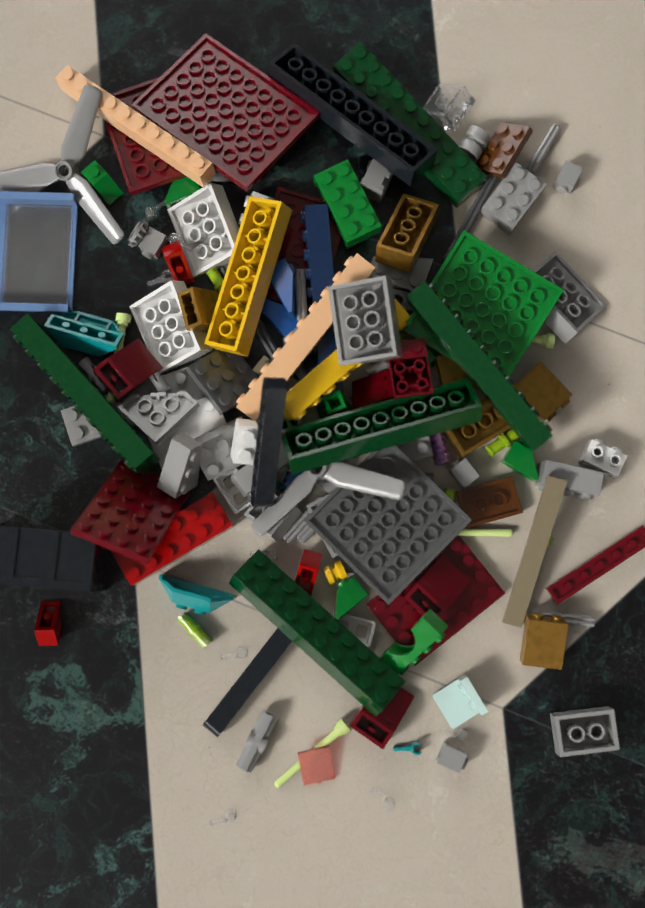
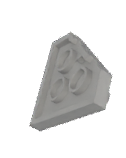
[118,391,200,445]

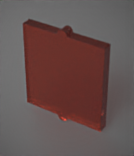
[297,745,335,786]

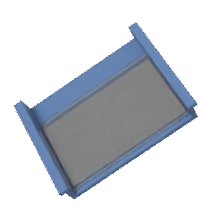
[0,191,78,313]

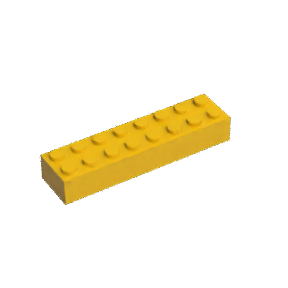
[204,196,292,357]
[284,299,411,422]

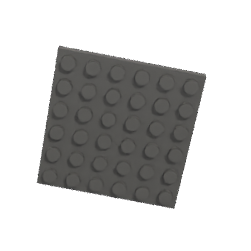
[304,445,472,605]

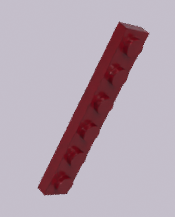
[545,525,645,605]

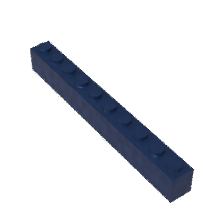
[300,204,344,398]

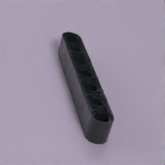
[250,377,287,507]
[203,628,292,737]

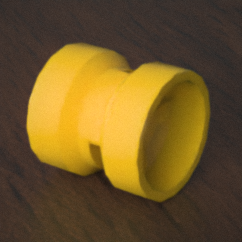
[323,560,348,585]

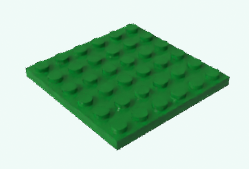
[402,230,564,377]

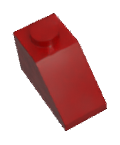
[161,241,195,285]
[295,549,323,596]
[34,601,61,646]

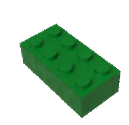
[313,159,382,249]

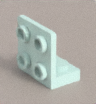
[432,675,488,729]

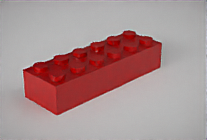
[112,492,234,586]

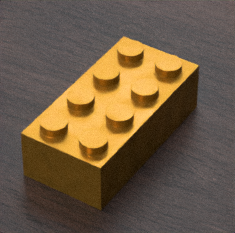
[375,193,439,273]
[444,398,511,459]

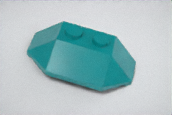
[44,311,124,357]
[159,574,236,615]

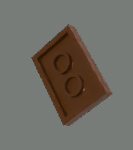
[476,122,533,178]
[456,476,523,528]

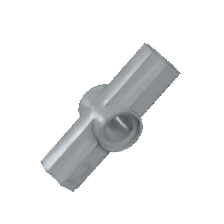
[236,710,278,773]

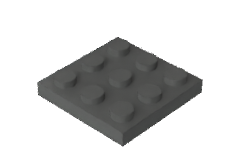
[186,350,259,415]

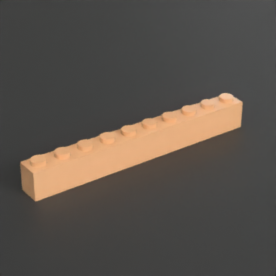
[55,65,216,188]
[236,253,375,420]

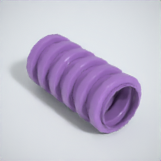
[429,432,452,466]

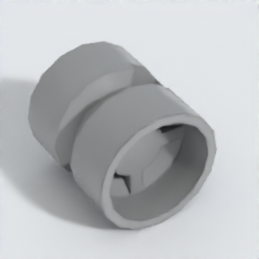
[458,125,491,162]

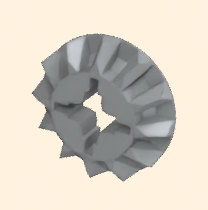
[128,220,148,248]

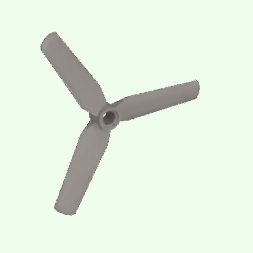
[0,85,124,244]
[251,405,406,536]

